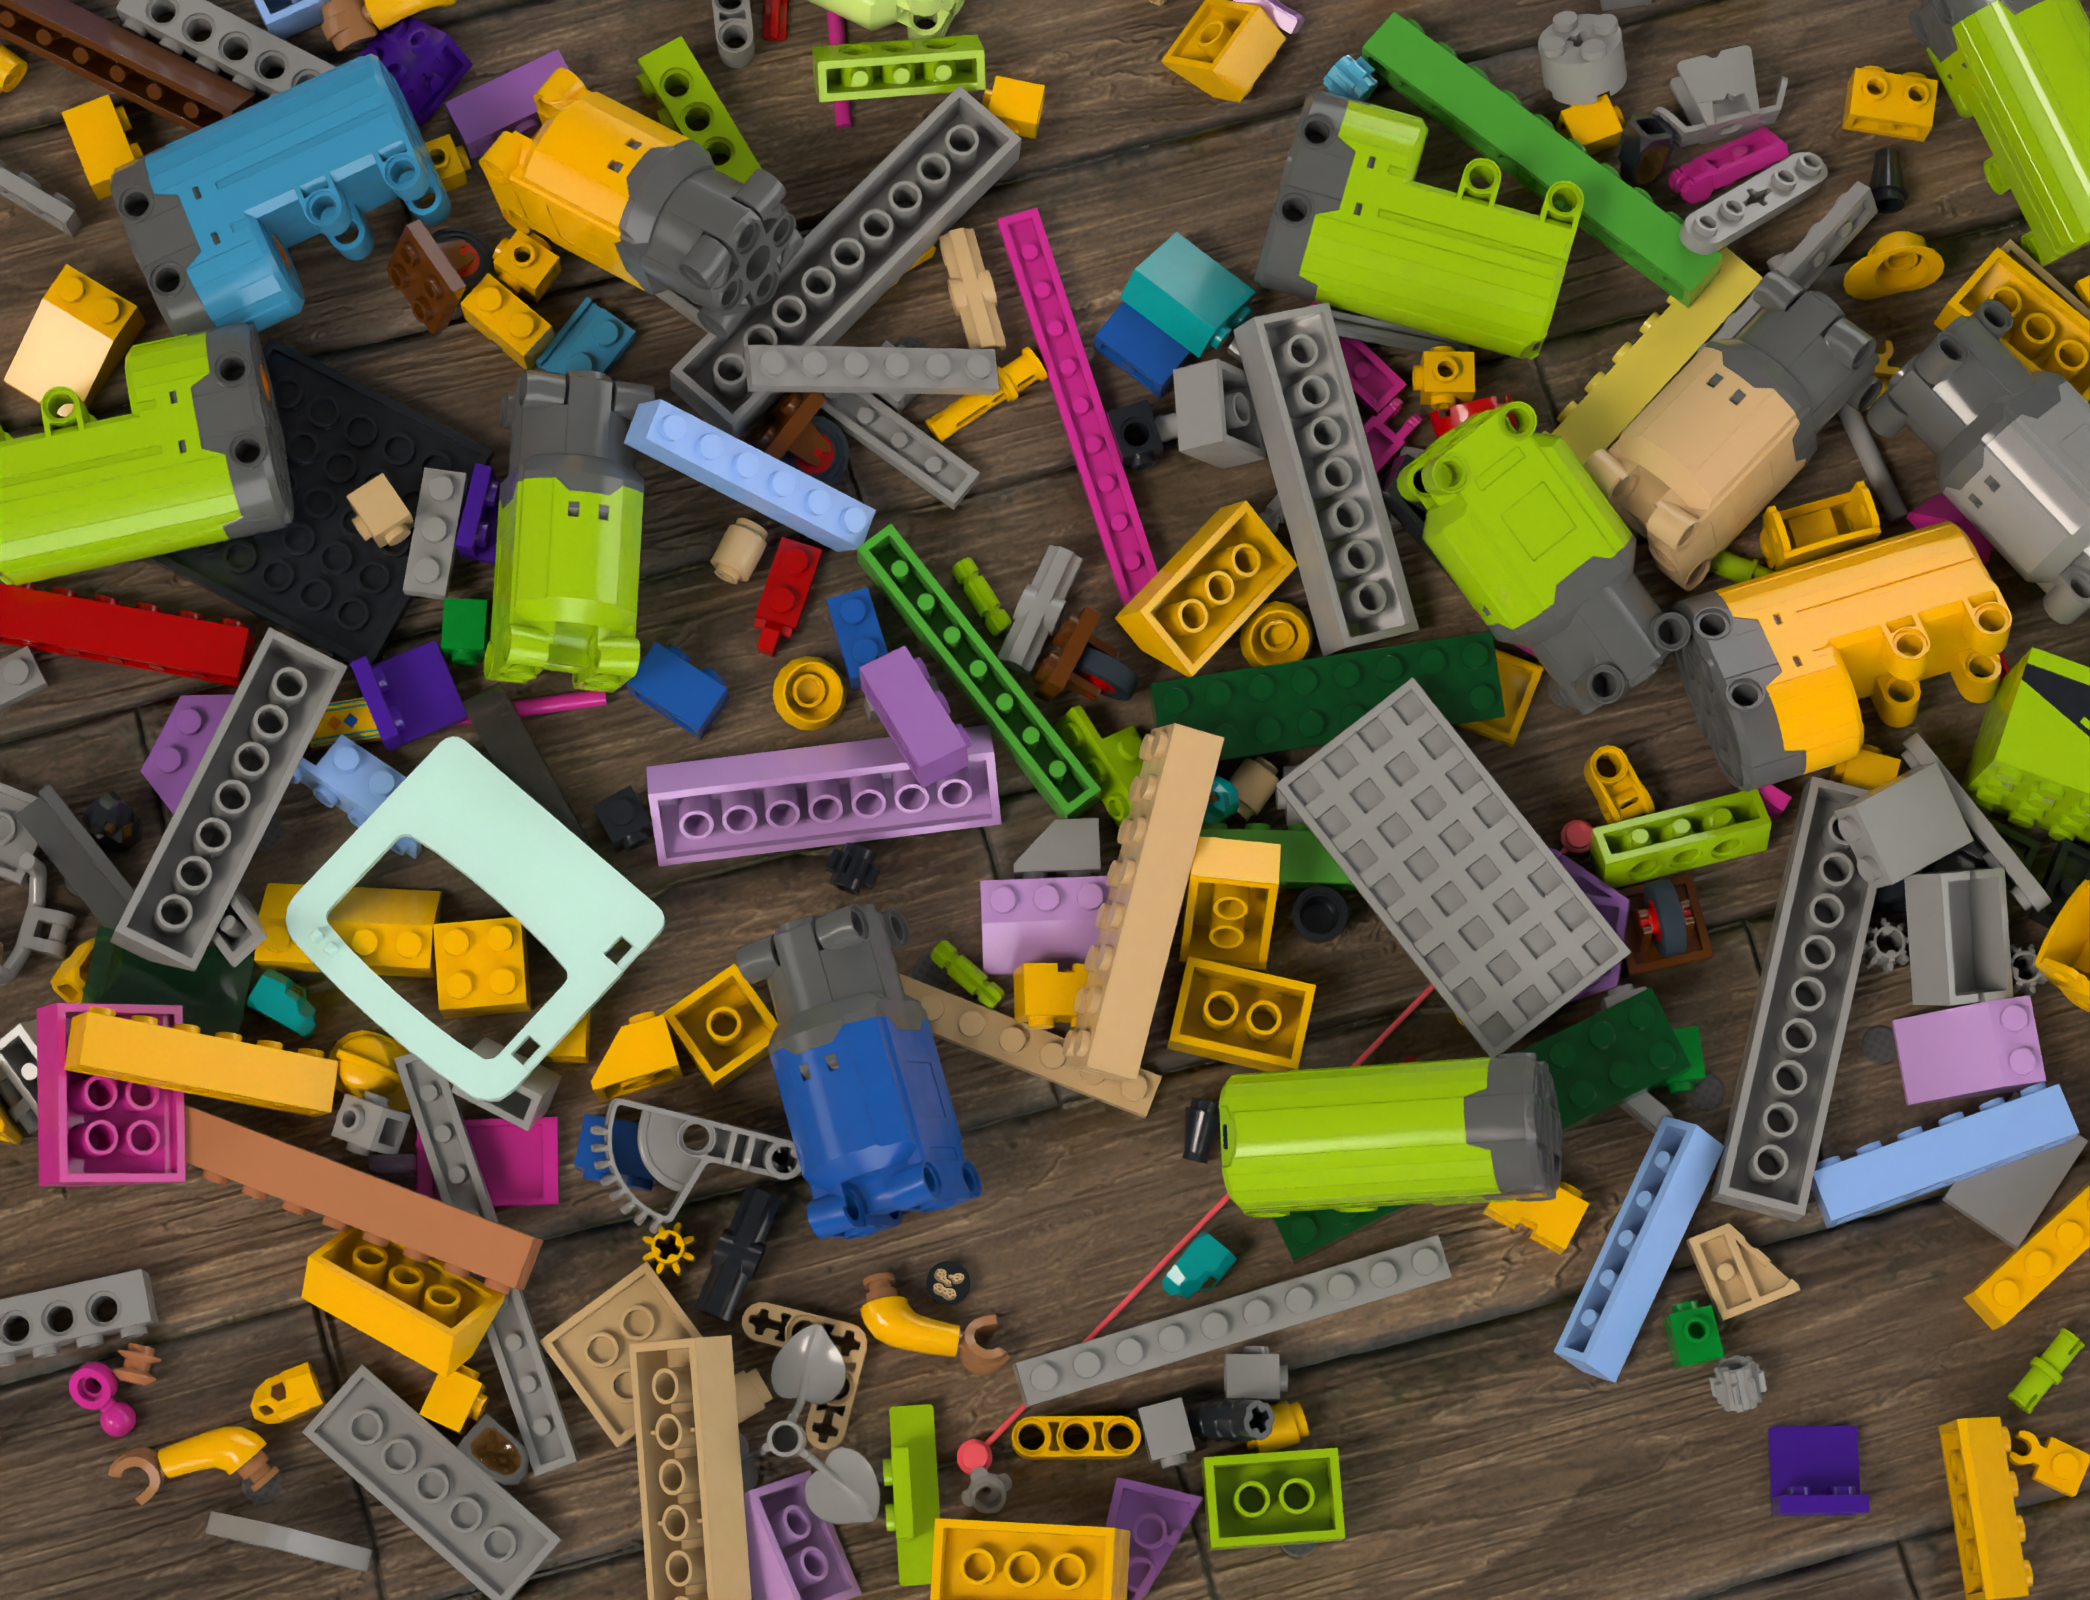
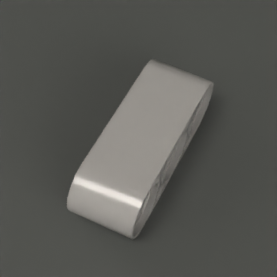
[712,0,755,68]

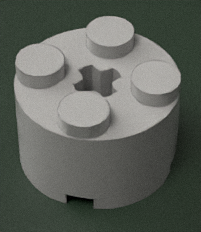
[1538,11,1627,105]

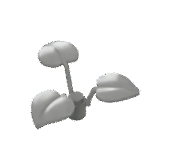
[739,1324,880,1524]

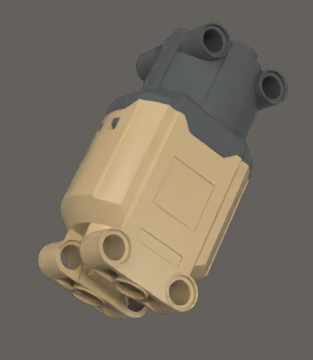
[1583,269,1883,591]

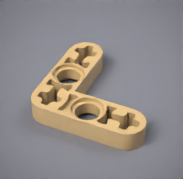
[742,1302,868,1451]

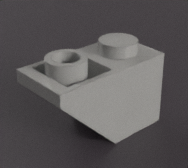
[1013,818,1101,879]

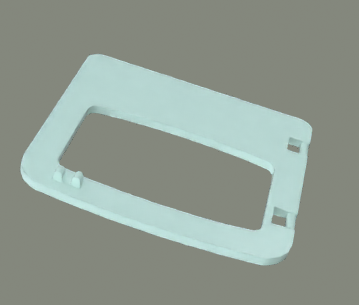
[285,736,665,1102]

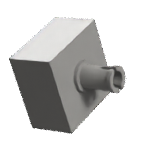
[1155,359,1266,469]

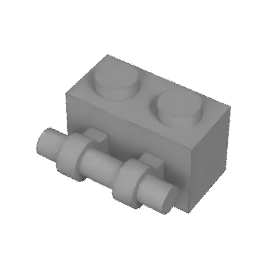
[0,1019,38,1134]

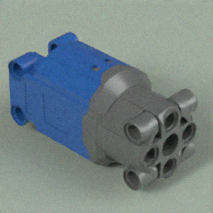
[736,903,982,1240]

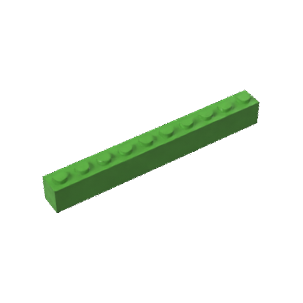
[1362,12,1723,308]

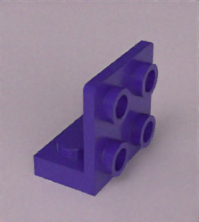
[358,16,473,127]
[455,463,504,565]
[350,641,468,752]
[1768,1426,1870,1516]

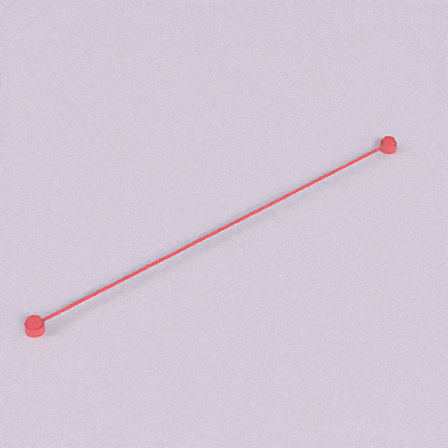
[957,820,1593,1475]

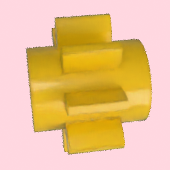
[642,1222,696,1276]

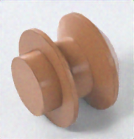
[112,1343,162,1386]

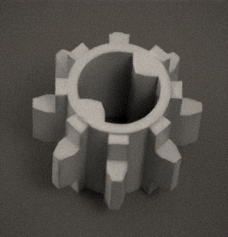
[1862,918,1910,974]
[2010,944,2048,997]
[1709,1355,1768,1413]

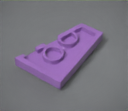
[1105,1477,1204,1600]

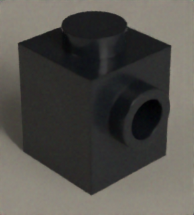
[592,785,654,853]

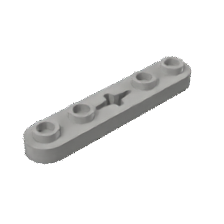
[1679,152,1828,255]
[1901,732,2052,913]

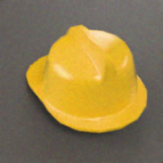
[1843,231,1945,300]
[329,1030,411,1111]

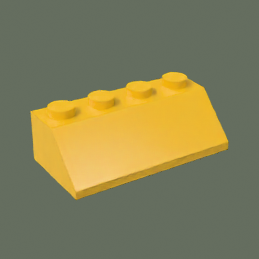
[1933,247,2090,402]
[1115,500,1298,677]
[254,883,442,978]
[301,1225,505,1378]
[1938,1417,2033,1600]

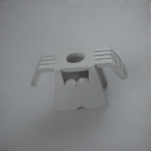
[1651,45,1788,148]

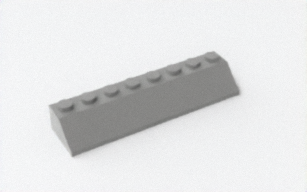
[1233,302,1419,657]
[110,627,348,972]

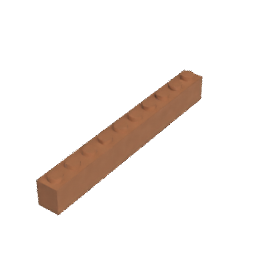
[184,1103,543,1295]

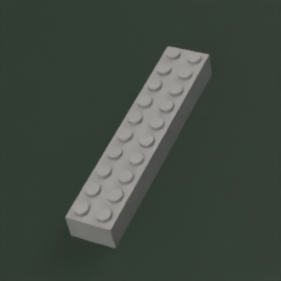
[670,85,1022,439]
[1710,776,1877,1222]

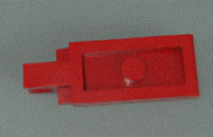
[754,537,823,658]

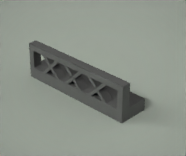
[15,784,135,953]

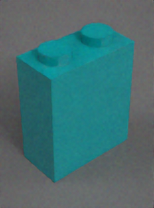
[1119,232,1256,358]

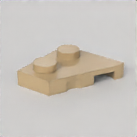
[1686,1223,1800,1322]

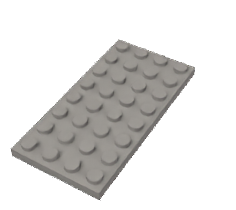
[1275,678,1631,1057]

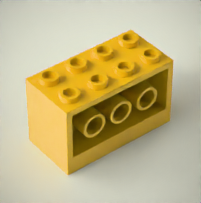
[930,1518,1130,1600]

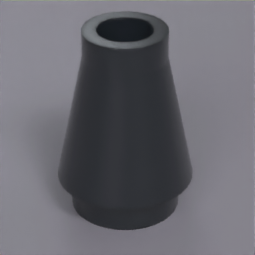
[1869,148,1909,214]
[1182,1097,1220,1164]

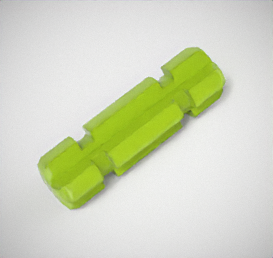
[952,557,1012,636]
[930,940,1005,1010]

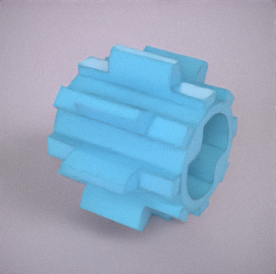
[1323,54,1378,102]

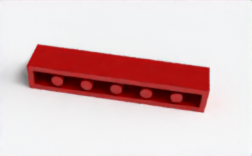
[0,583,255,687]

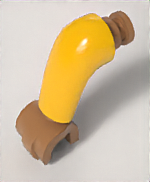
[321,0,458,51]
[860,1272,1011,1376]
[108,1427,279,1506]

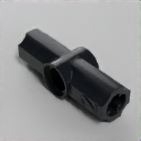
[695,1186,782,1323]

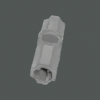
[997,545,1083,676]

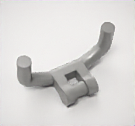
[0,853,77,985]

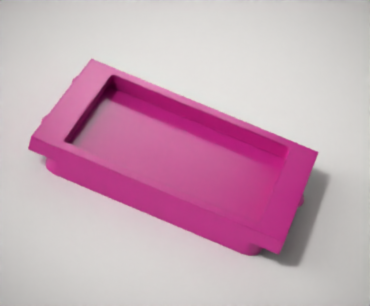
[415,1117,561,1208]

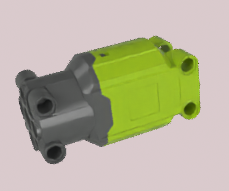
[484,369,655,693]
[1397,401,1691,715]

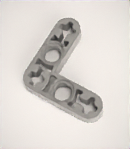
[205,1511,373,1572]

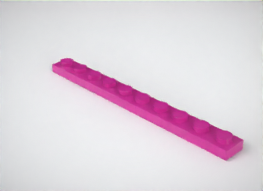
[997,208,1158,608]

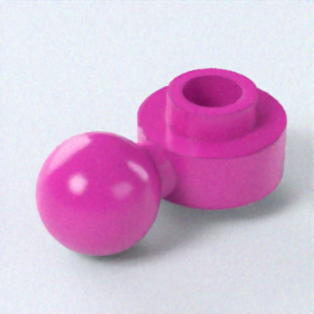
[69,1361,136,1437]

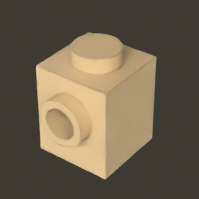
[347,473,415,548]

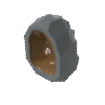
[457,1413,529,1485]

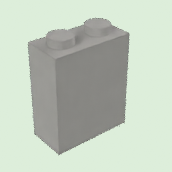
[1834,762,1974,889]

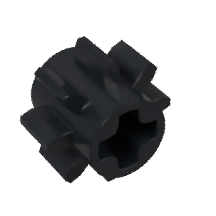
[825,842,880,895]

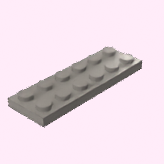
[302,1365,563,1600]

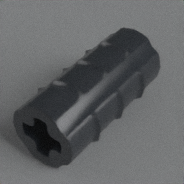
[1187,1398,1274,1442]

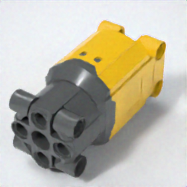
[479,67,804,339]

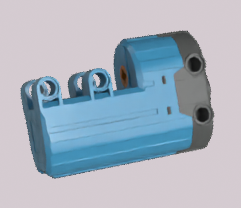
[110,53,451,336]

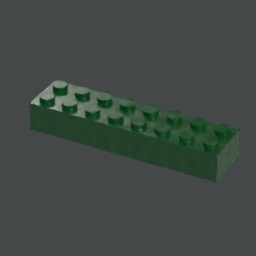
[1148,631,1505,762]

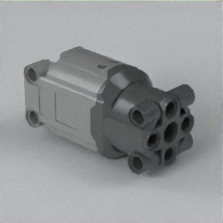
[1867,299,2090,625]

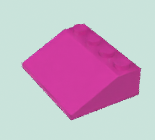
[36,1003,186,1187]

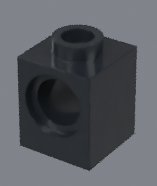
[1107,400,1163,471]

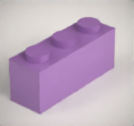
[445,49,569,160]
[859,646,971,788]

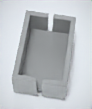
[1904,867,2013,1006]

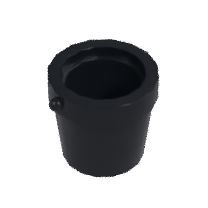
[1288,886,1352,944]

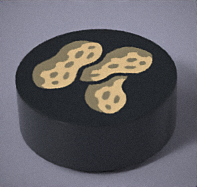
[926,1261,970,1307]

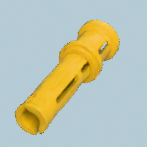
[925,346,1048,443]

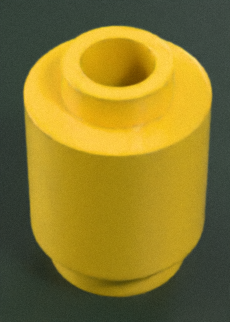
[1245,1400,1309,1453]

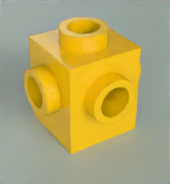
[492,229,561,303]
[1412,346,1475,410]

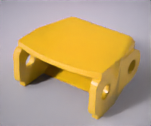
[1760,480,1881,572]
[2034,879,2090,1012]

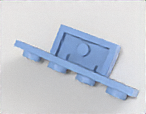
[290,734,421,859]

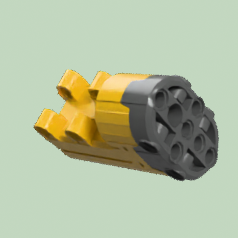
[1666,521,2012,792]

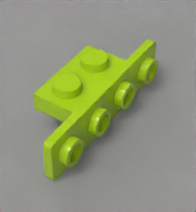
[1055,705,1144,828]
[883,1404,940,1586]

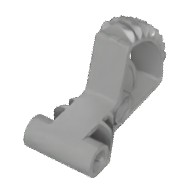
[590,1097,801,1234]

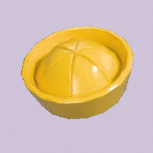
[1239,601,1314,668]
[773,656,847,731]

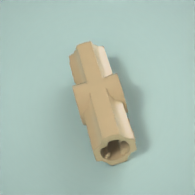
[939,227,1006,354]

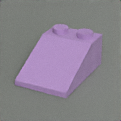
[1891,995,2046,1106]

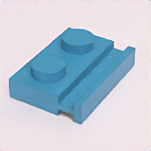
[536,297,637,375]

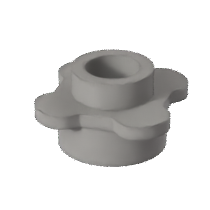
[961,1467,1012,1513]

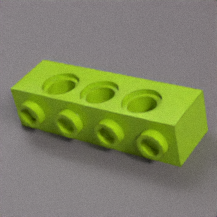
[812,34,986,102]
[636,36,762,184]
[1589,789,1772,889]

